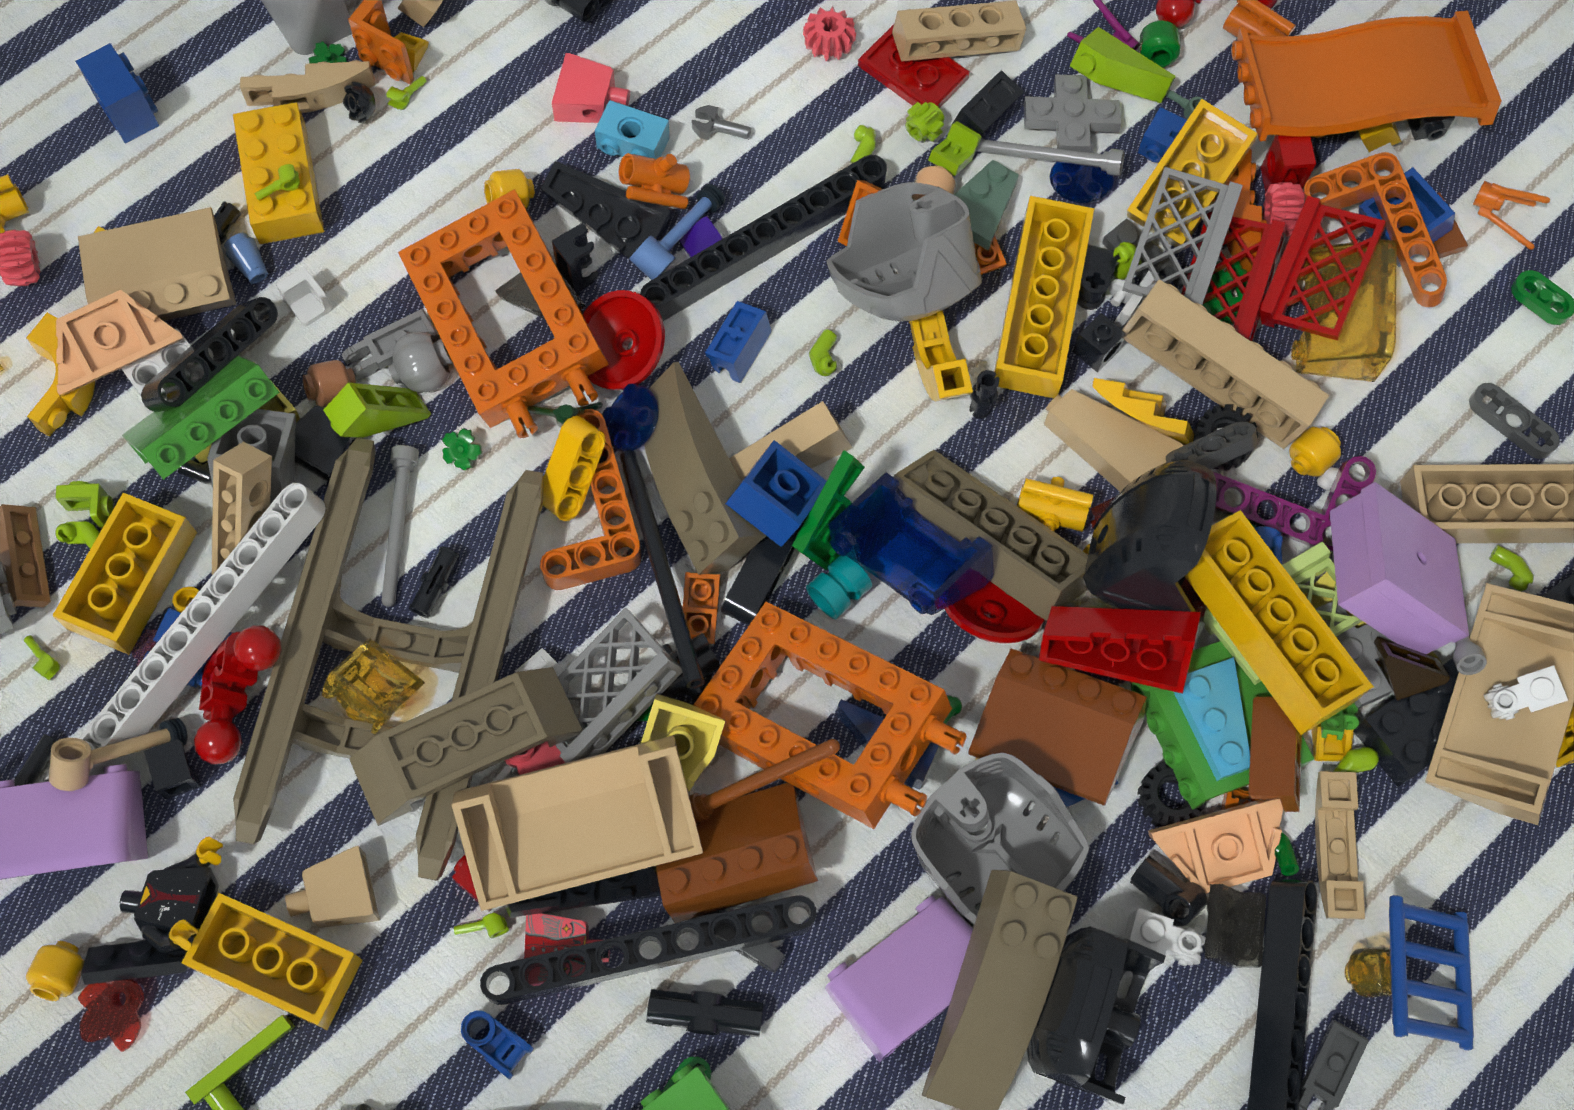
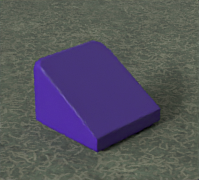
[679,216,723,258]

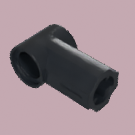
[1130,856,1207,926]

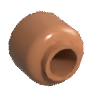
[303,360,356,407]

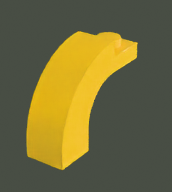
[909,310,973,402]
[26,312,95,437]

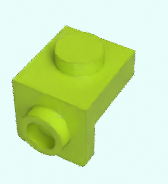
[928,121,981,176]
[55,481,113,528]

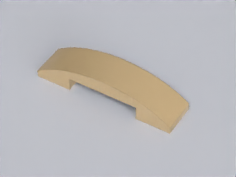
[1315,771,1365,920]

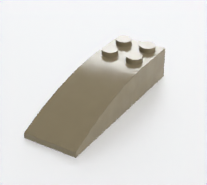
[636,362,766,575]
[892,450,1088,621]
[921,870,1078,1110]

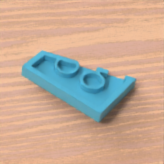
[1174,657,1250,781]

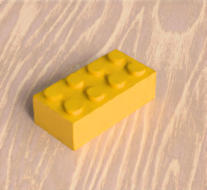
[1127,99,1258,247]
[233,102,324,244]
[52,493,197,655]
[181,893,363,1030]

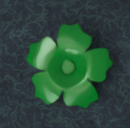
[308,41,346,64]
[442,428,483,470]

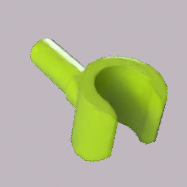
[386,76,427,110]
[254,164,300,200]
[24,635,60,680]
[454,913,509,938]

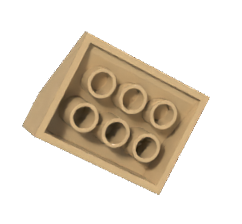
[78,207,236,321]

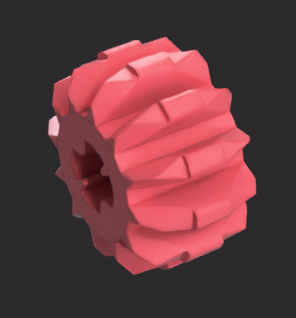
[803,6,856,61]
[1262,182,1305,237]
[0,229,40,287]

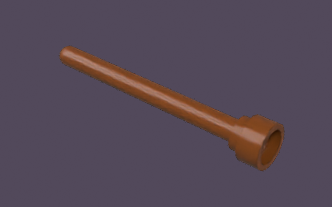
[689,739,840,825]

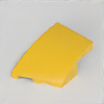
[1092,378,1194,445]

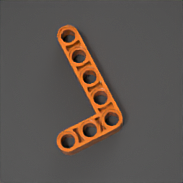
[1304,152,1447,307]
[540,409,641,590]

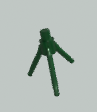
[527,402,603,427]

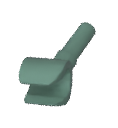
[1166,89,1204,119]

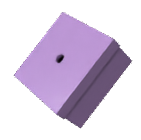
[1330,482,1469,654]

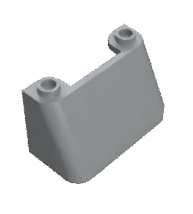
[261,0,352,55]

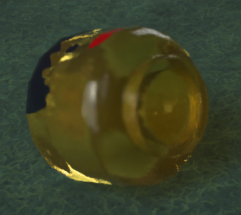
[1345,946,1391,997]

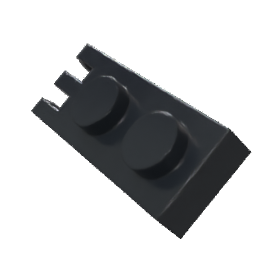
[81,940,187,985]

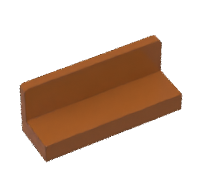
[1248,697,1302,812]

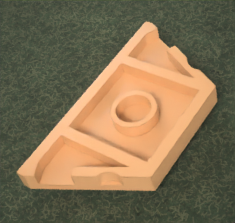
[56,290,184,396]
[1148,799,1283,894]

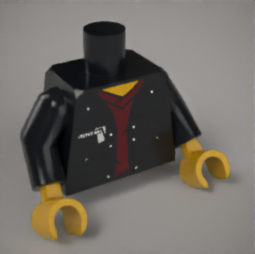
[120,837,223,953]

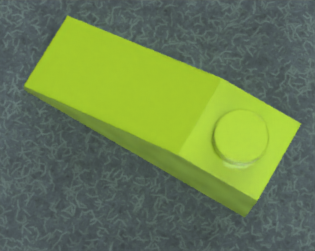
[1070,27,1176,103]
[323,382,431,438]

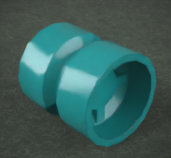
[806,554,872,619]

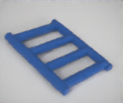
[1389,895,1474,1051]

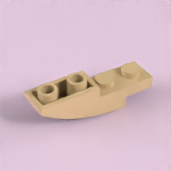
[240,60,375,113]

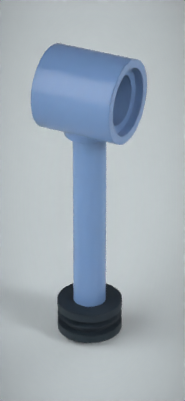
[629,184,725,280]

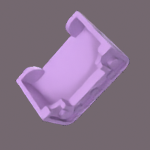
[0,764,148,880]
[825,895,973,1063]

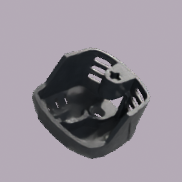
[1083,459,1217,612]
[1027,926,1166,1105]

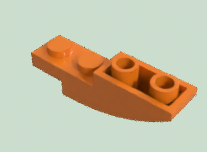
[1226,149,1267,273]

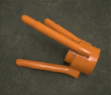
[1473,181,1550,250]

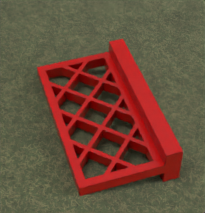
[1259,196,1386,341]
[1181,212,1286,341]

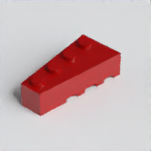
[1039,606,1201,694]

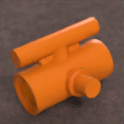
[1223,0,1296,37]
[619,153,690,209]

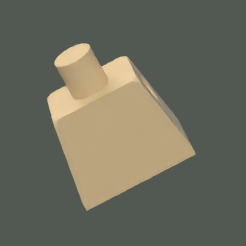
[285,846,380,927]

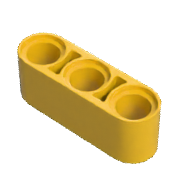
[543,416,606,521]

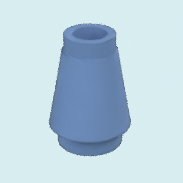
[224,233,268,284]

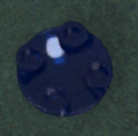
[1050,162,1114,203]
[602,384,658,452]

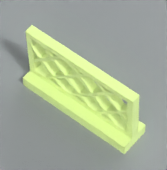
[1203,542,1362,685]

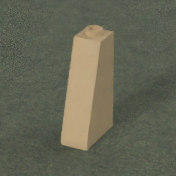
[1044,389,1184,492]
[729,401,853,481]

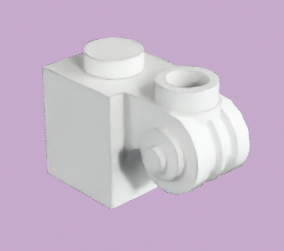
[1483,665,1568,721]
[1124,908,1206,966]

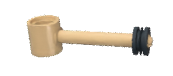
[49,718,188,791]

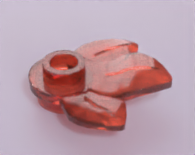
[78,979,144,1052]

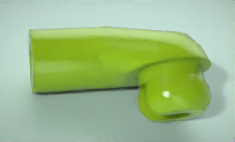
[850,125,876,164]
[1113,242,1141,280]
[809,329,837,376]
[55,521,100,549]
[1489,545,1534,592]
[1333,747,1379,773]

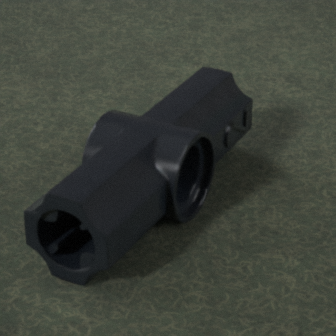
[646,989,764,1037]

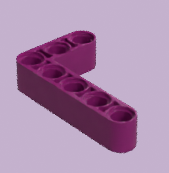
[1213,456,1376,552]

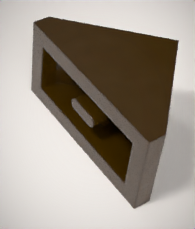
[1374,637,1450,701]

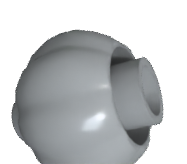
[388,331,453,393]

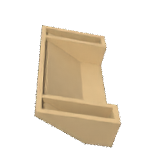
[1425,583,1574,825]
[451,735,703,911]

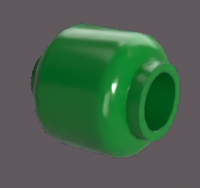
[1140,20,1181,68]

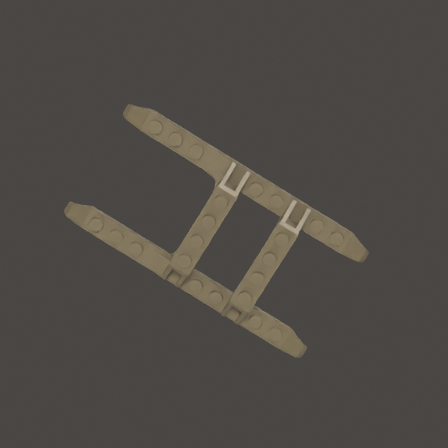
[233,438,544,881]

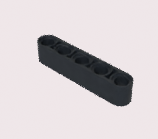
[141,297,278,412]
[721,512,810,626]

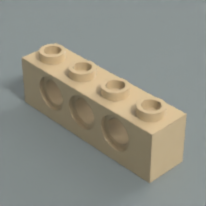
[892,0,1026,61]
[212,442,272,575]

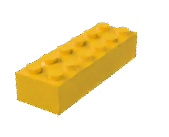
[994,196,1094,399]
[1185,510,1374,735]

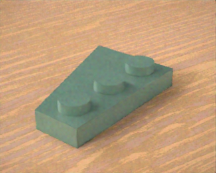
[954,160,1019,251]

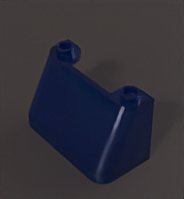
[828,472,994,615]

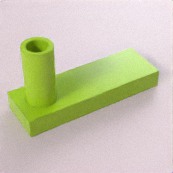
[185,1015,296,1110]

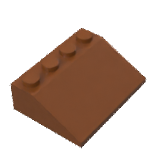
[968,648,1147,806]
[656,783,818,923]

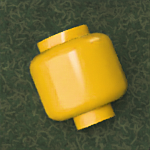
[484,169,535,208]
[1289,427,1341,477]
[26,941,84,1001]

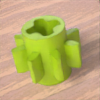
[905,102,944,142]

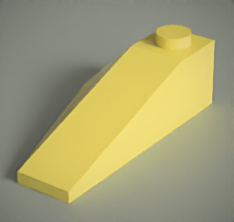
[641,694,725,792]

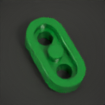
[1511,270,1574,325]

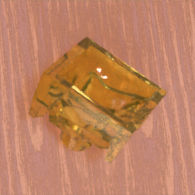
[322,638,425,735]

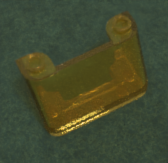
[1291,239,1397,382]

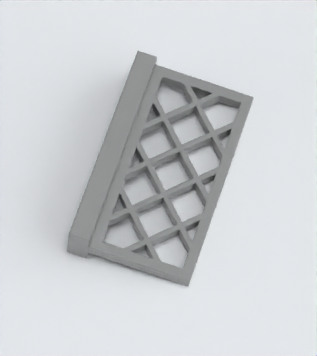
[1122,167,1243,305]
[555,608,682,763]

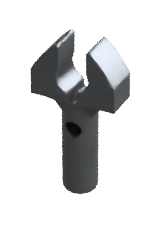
[692,105,752,140]

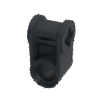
[1077,244,1118,310]

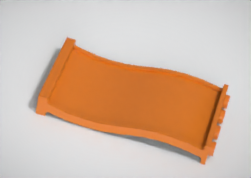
[1231,11,1502,142]

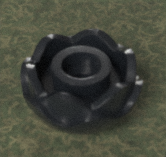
[343,82,376,123]

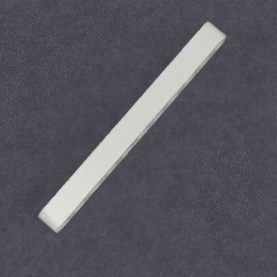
[44,483,326,782]

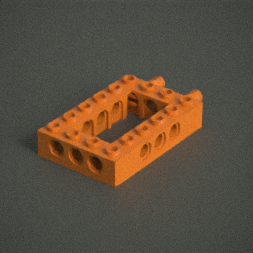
[398,189,609,438]
[694,602,966,829]

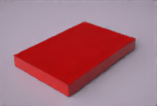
[858,24,970,108]

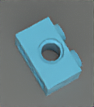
[595,100,670,159]

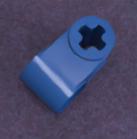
[461,1010,534,1080]

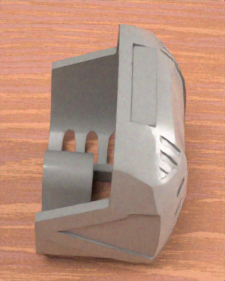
[827,182,982,322]
[911,753,1089,926]

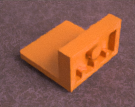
[348,0,414,84]

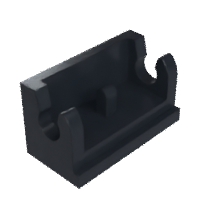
[952,70,1024,134]
[552,222,598,297]

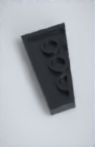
[541,161,672,259]
[504,867,661,918]

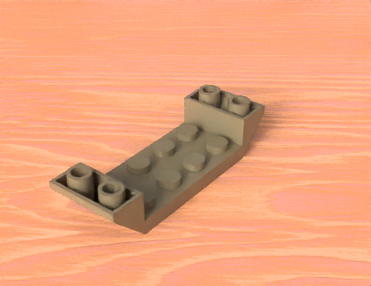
[349,667,583,826]

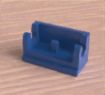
[705,301,772,383]

